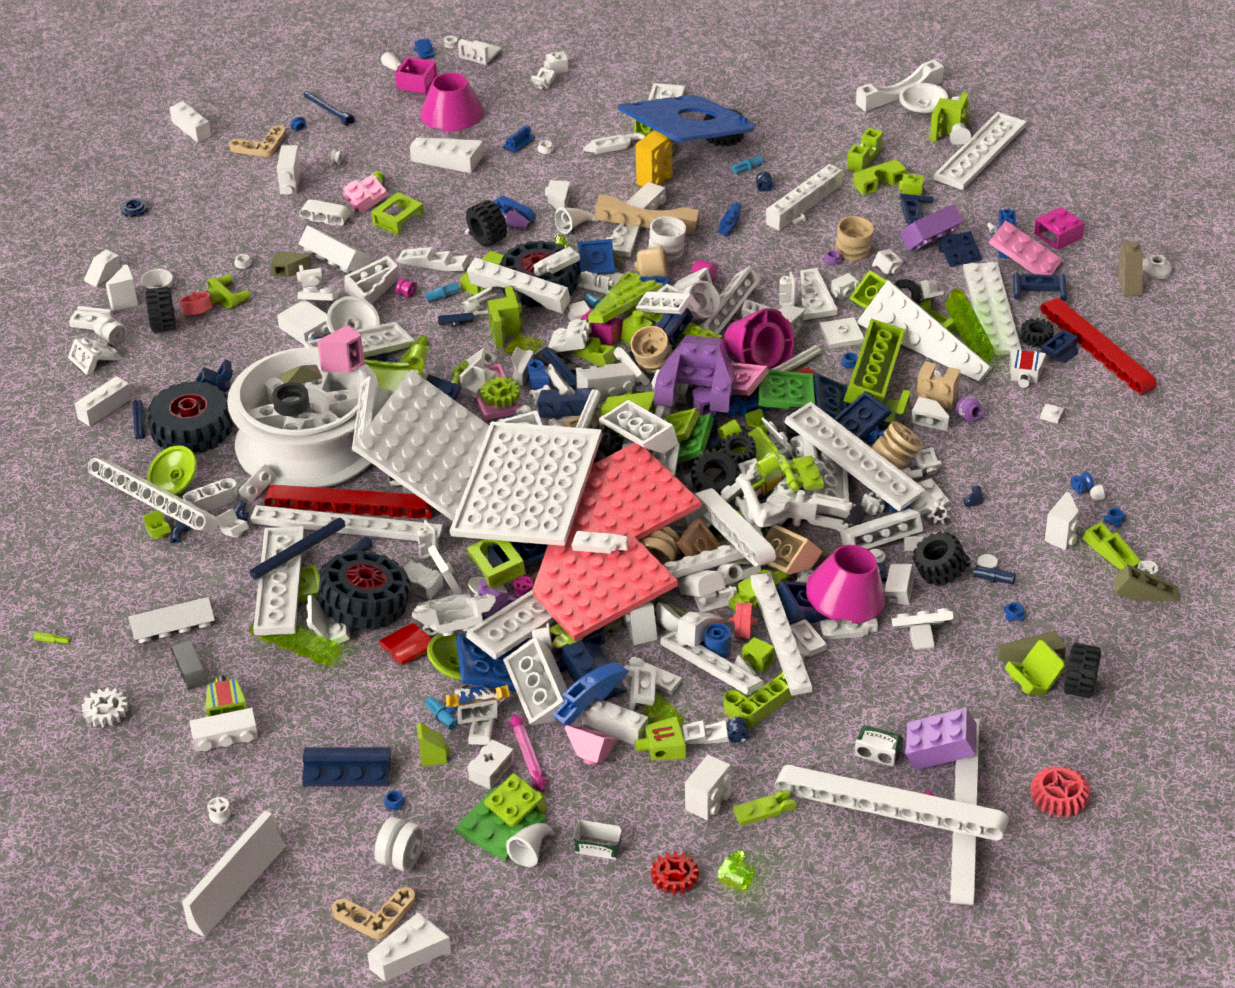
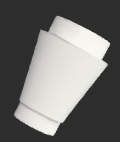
[381,52,401,71]

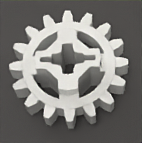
[82,688,129,728]

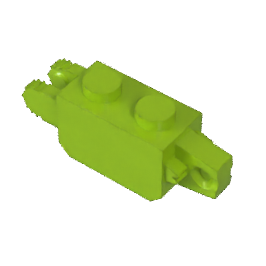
[728,570,790,612]

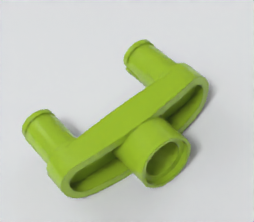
[205,274,251,308]

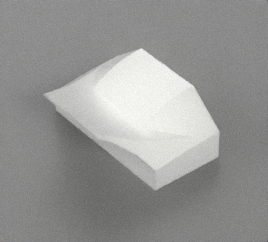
[511,347,534,386]

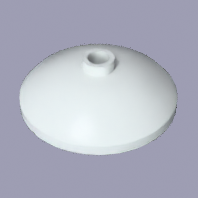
[899,83,948,113]
[326,296,380,333]

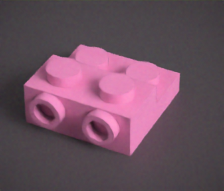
[342,174,388,213]

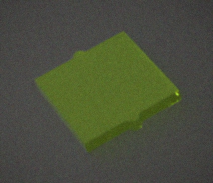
[503,333,544,355]

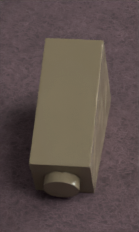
[1117,241,1143,296]

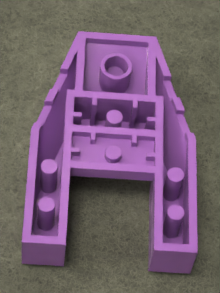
[654,335,735,412]

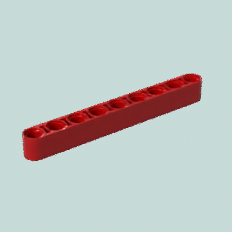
[1040,298,1157,395]
[264,485,434,519]

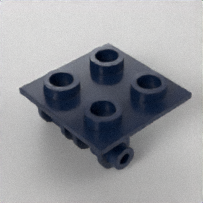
[939,231,982,267]

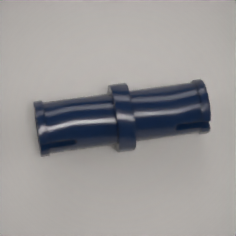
[974,565,1016,585]

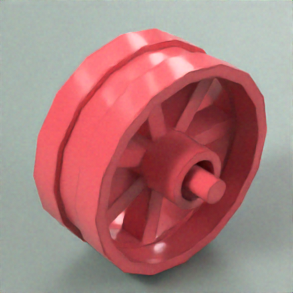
[179,291,213,315]
[729,602,758,639]

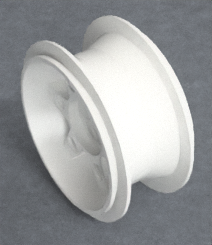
[227,347,378,488]

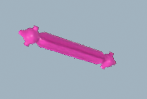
[508,714,548,791]

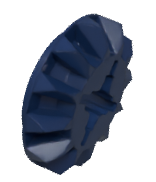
[121,199,147,218]

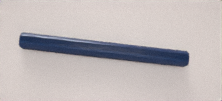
[249,517,346,580]

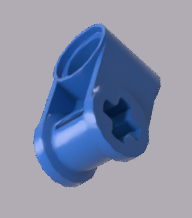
[527,359,550,391]

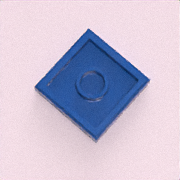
[577,239,616,275]

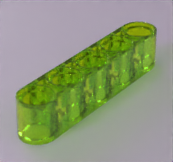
[945,289,995,364]
[249,622,342,667]

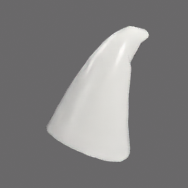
[555,207,598,234]
[506,823,555,867]

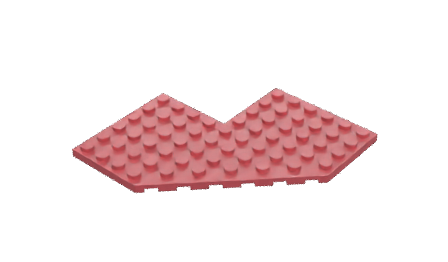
[532,443,701,641]

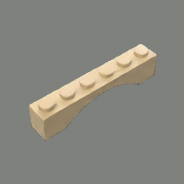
[594,194,699,234]

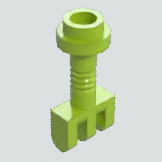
[450,360,469,384]

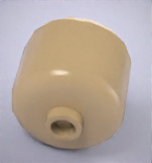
[635,246,669,278]

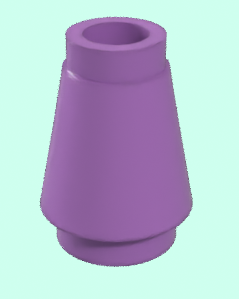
[505,210,531,230]

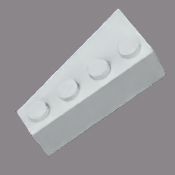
[410,137,484,173]

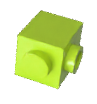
[899,174,924,195]

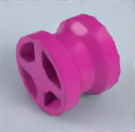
[396,278,417,298]
[513,576,533,599]

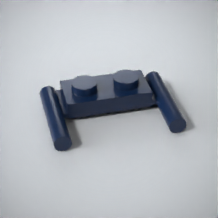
[899,193,934,226]
[1013,272,1067,301]

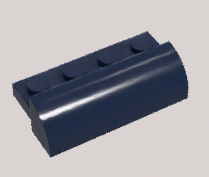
[302,747,392,787]

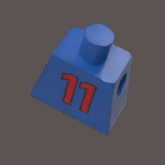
[726,387,771,419]

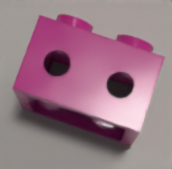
[395,56,437,94]
[1034,207,1085,250]

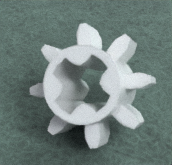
[861,491,886,515]
[927,501,951,524]

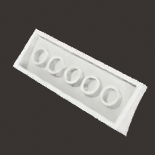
[803,437,850,519]
[182,811,286,937]

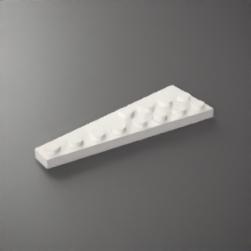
[857,280,992,381]

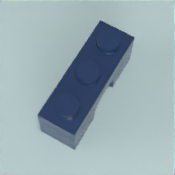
[538,388,596,418]

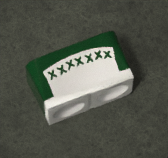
[855,725,903,767]
[574,820,621,860]

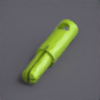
[33,631,70,644]

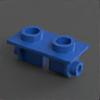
[502,125,535,153]

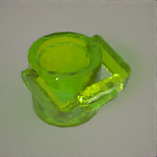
[717,849,755,893]

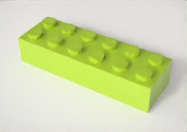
[844,318,905,404]

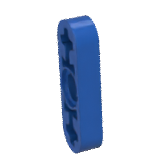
[494,196,536,223]

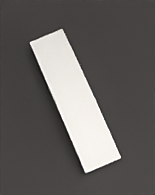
[397,247,470,271]

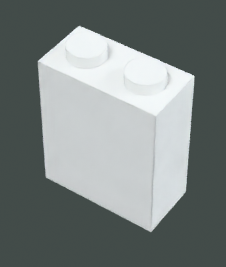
[277,145,301,195]
[277,299,330,345]

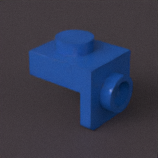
[414,39,435,59]

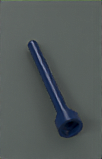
[303,91,355,126]

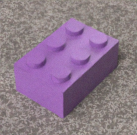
[899,204,964,251]
[905,707,977,769]

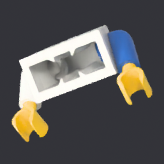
[446,685,510,724]

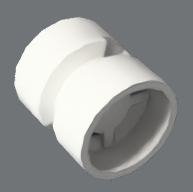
[94,314,127,346]

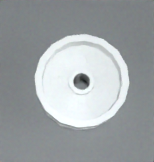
[375,816,424,872]

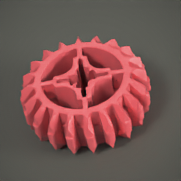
[1030,765,1090,819]

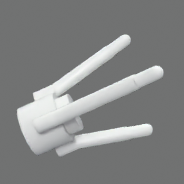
[463,287,497,317]

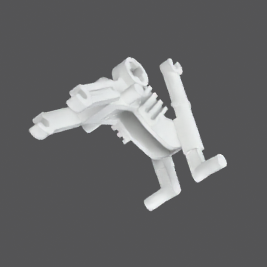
[735,474,852,538]

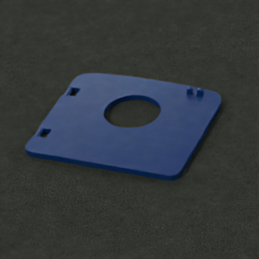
[618,95,755,142]

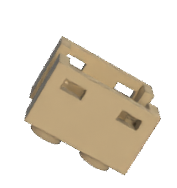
[916,361,961,410]

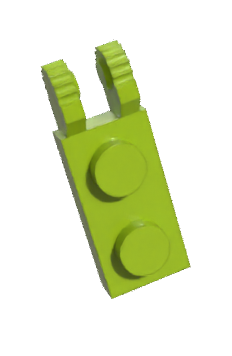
[733,790,797,826]

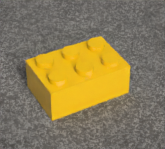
[636,130,673,187]

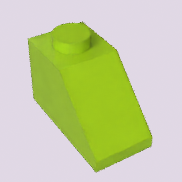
[416,723,450,766]

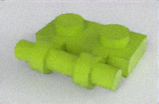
[780,455,824,492]

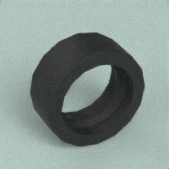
[272,382,310,417]

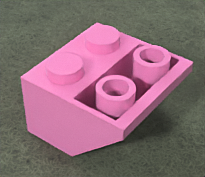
[317,325,365,373]

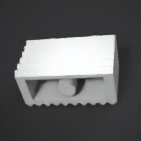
[404,560,444,600]

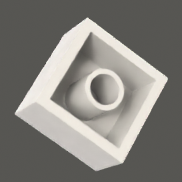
[685,755,732,820]

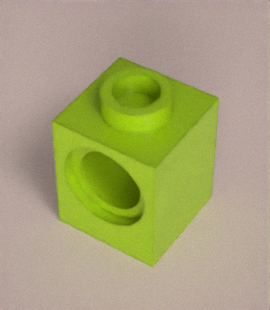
[742,637,775,673]

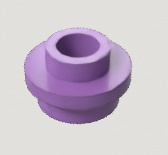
[824,250,842,265]

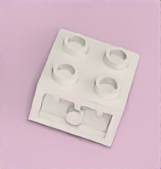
[458,39,501,65]
[68,338,122,375]
[306,594,350,646]

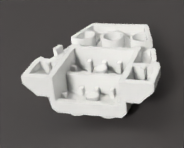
[412,594,496,636]

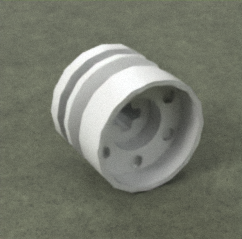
[648,216,686,261]
[676,281,720,323]

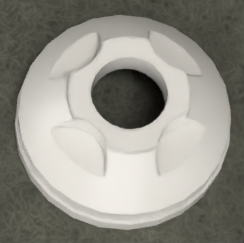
[1143,255,1172,279]
[141,269,173,290]

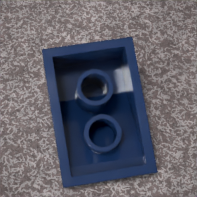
[776,581,829,625]

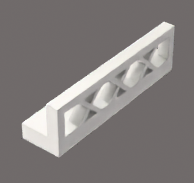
[636,291,701,314]

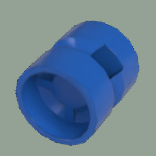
[704,623,731,659]

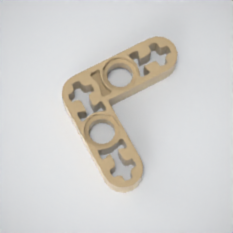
[229,126,286,157]
[332,887,415,939]

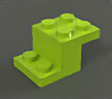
[930,92,971,142]
[487,286,523,349]

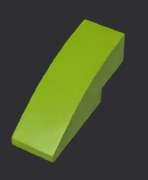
[569,337,617,367]
[1082,521,1141,570]

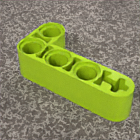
[723,673,795,728]

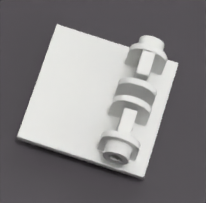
[578,271,624,294]
[761,417,795,459]

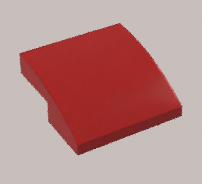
[379,623,431,665]

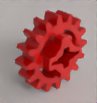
[651,851,699,895]

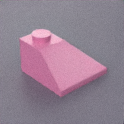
[565,725,618,766]

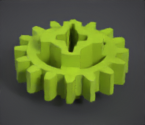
[480,376,520,408]

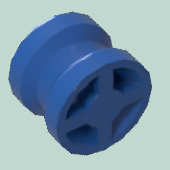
[1071,472,1094,494]

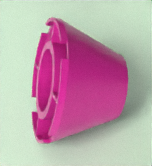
[420,73,484,131]
[724,308,794,369]
[806,545,886,624]

